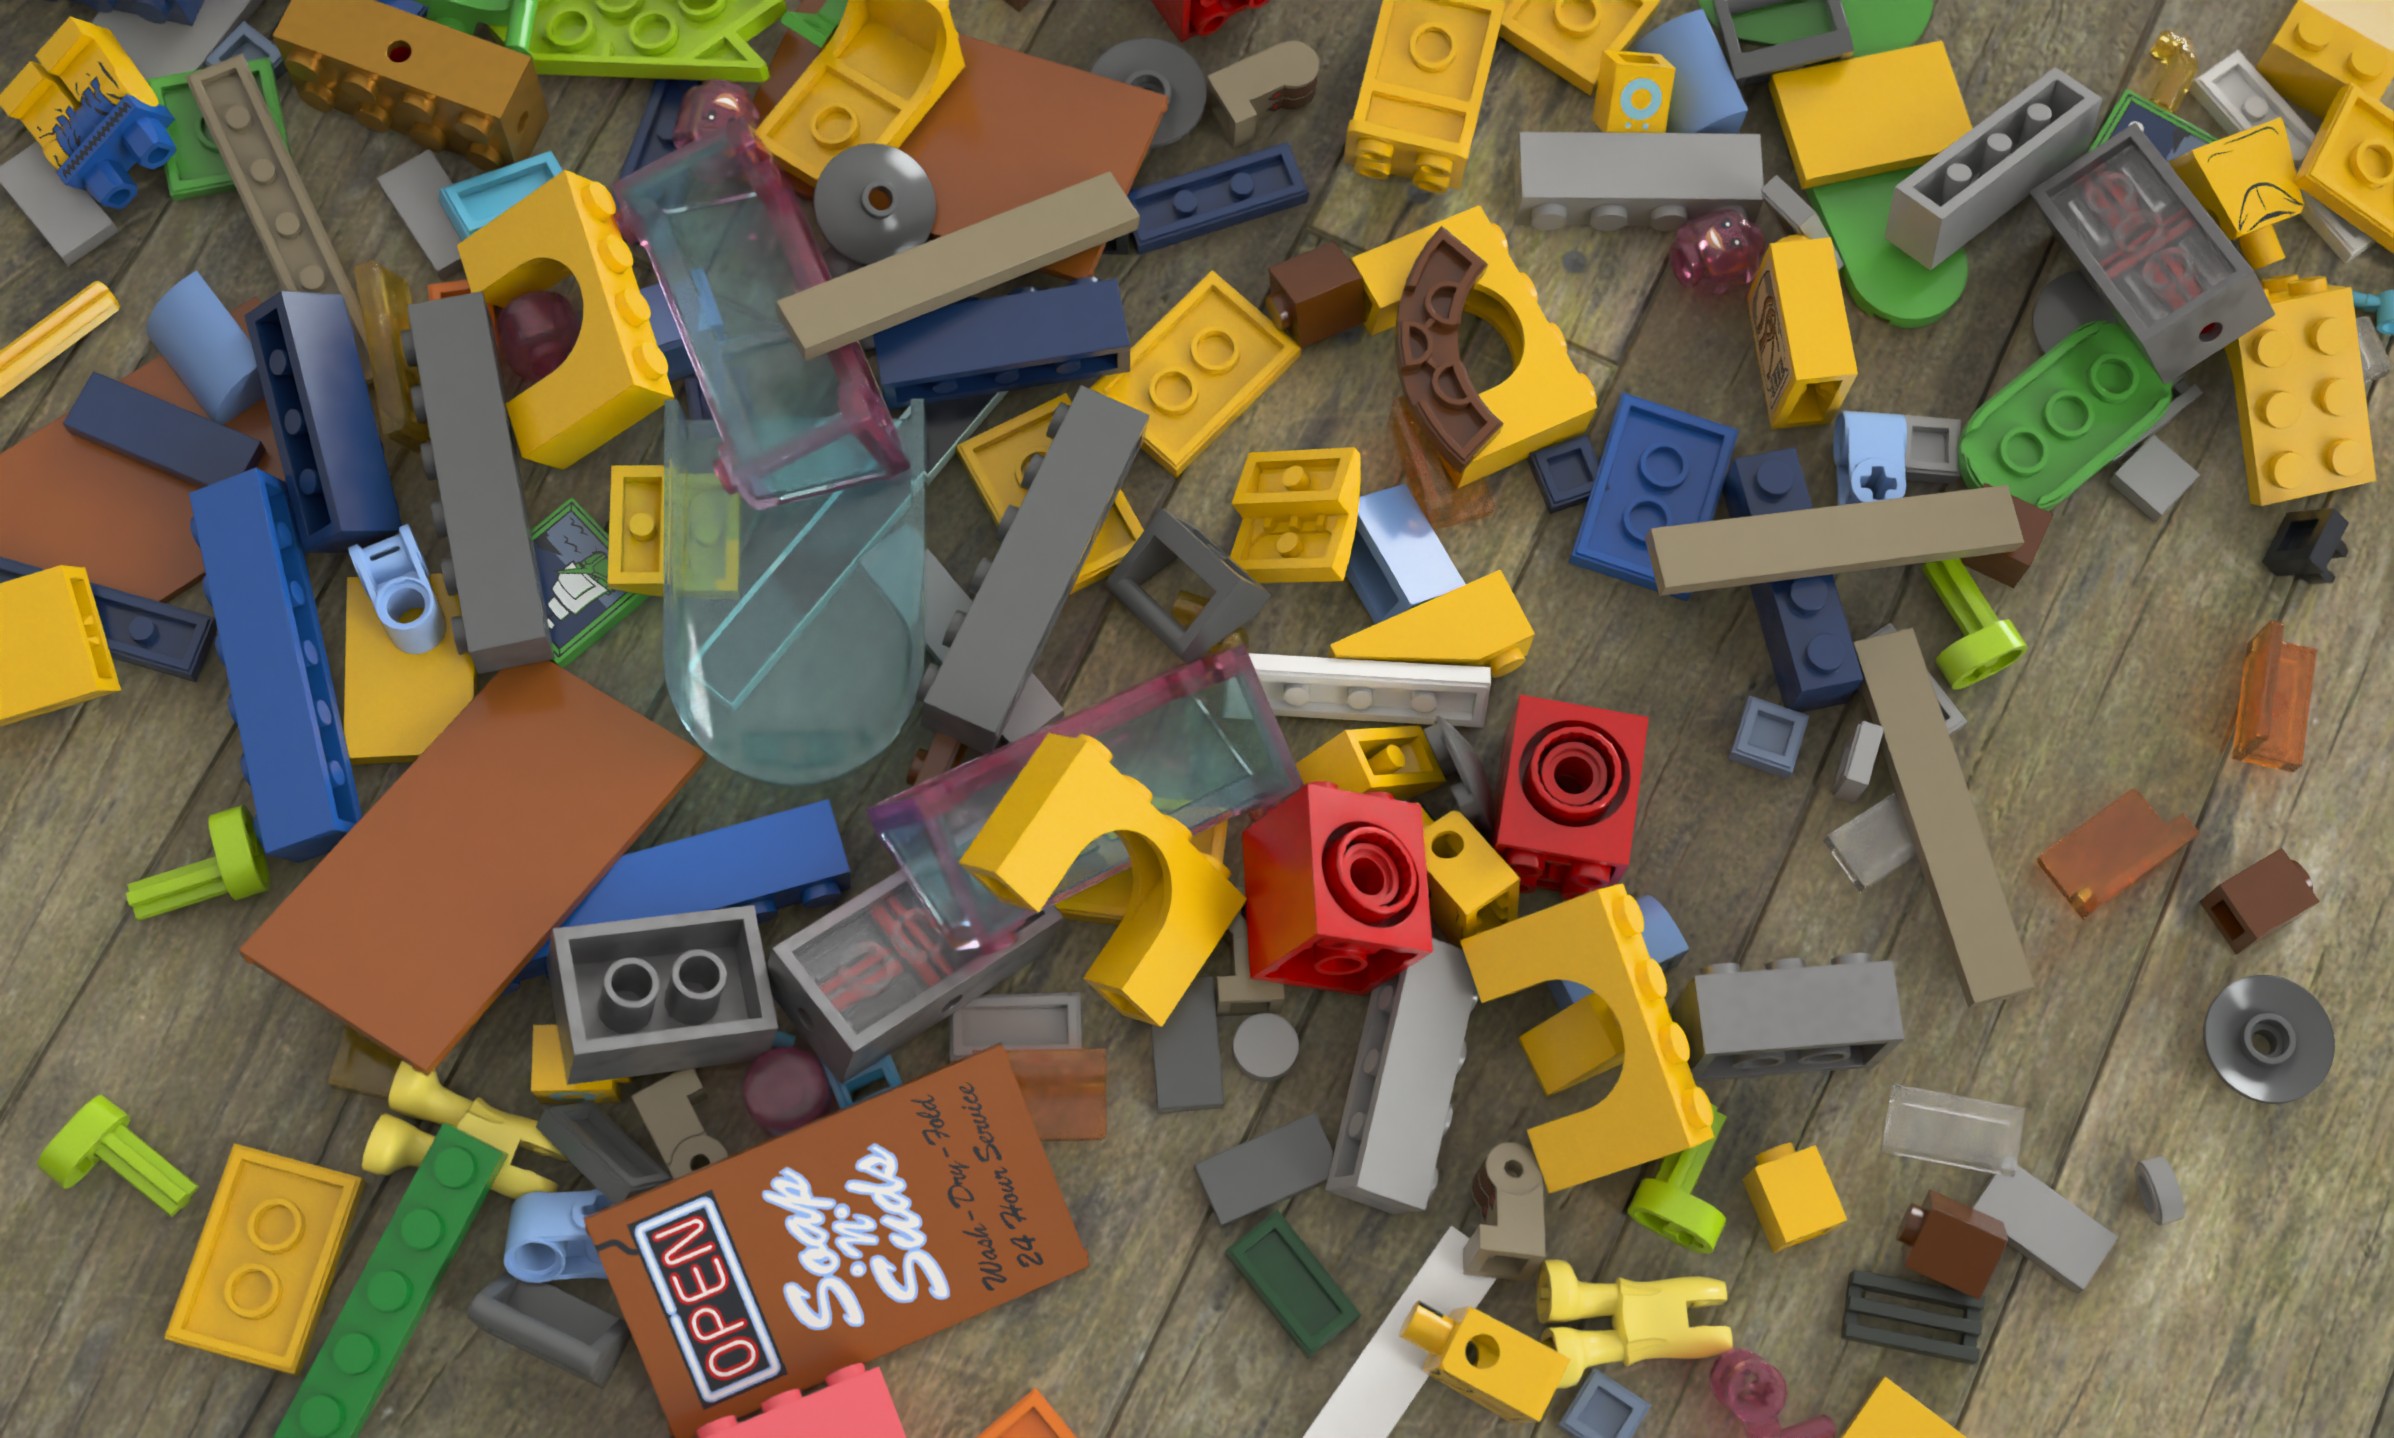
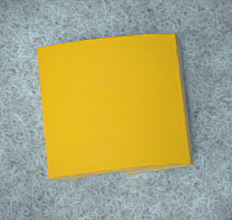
[1230,447,1361,583]
[607,465,743,600]

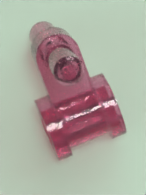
[1710,1348,1836,1438]

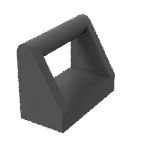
[1712,0,1854,88]
[1105,508,1272,663]
[467,1271,632,1389]

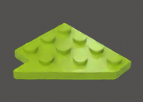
[487,0,788,82]

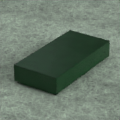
[1224,1210,1361,1359]

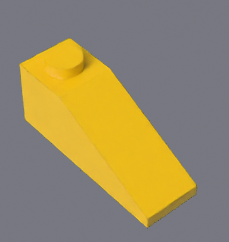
[1327,569,1535,678]

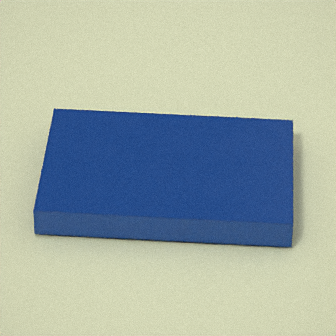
[1568,392,1739,601]

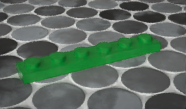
[273,1122,509,1438]

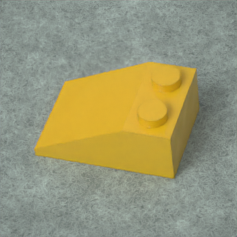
[2255,0,2394,120]

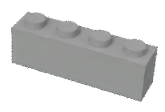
[1884,67,2102,271]
[1512,132,1764,232]
[1325,938,1479,1214]

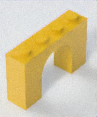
[457,170,674,470]
[1350,205,1598,489]
[958,733,1247,1027]
[1460,883,1714,1194]

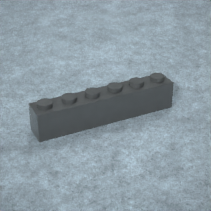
[400,291,555,674]
[915,385,1149,756]

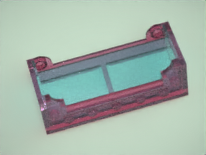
[611,116,913,511]
[866,644,1304,956]

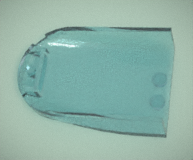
[663,399,927,786]

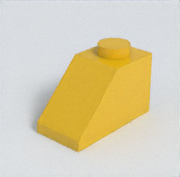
[1291,725,1446,801]
[1518,992,1625,1098]

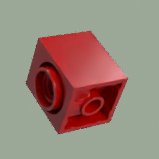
[1488,694,1649,901]
[1242,781,1433,996]

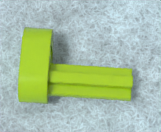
[1922,558,2028,690]
[126,805,271,921]
[37,1094,199,1217]
[1628,1103,1727,1254]

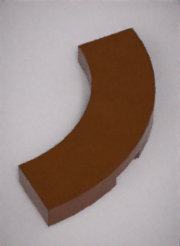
[1395,226,1504,474]

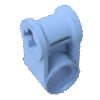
[1833,411,1907,506]
[348,523,446,654]
[504,1189,614,1283]

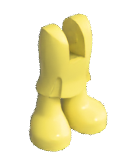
[362,1061,569,1200]
[1536,1259,1733,1389]

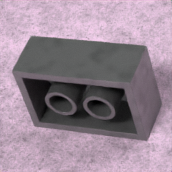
[546,905,778,1085]
[1672,953,1905,1081]

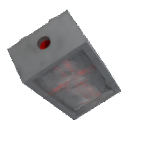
[2029,122,2275,385]
[766,819,1064,1085]

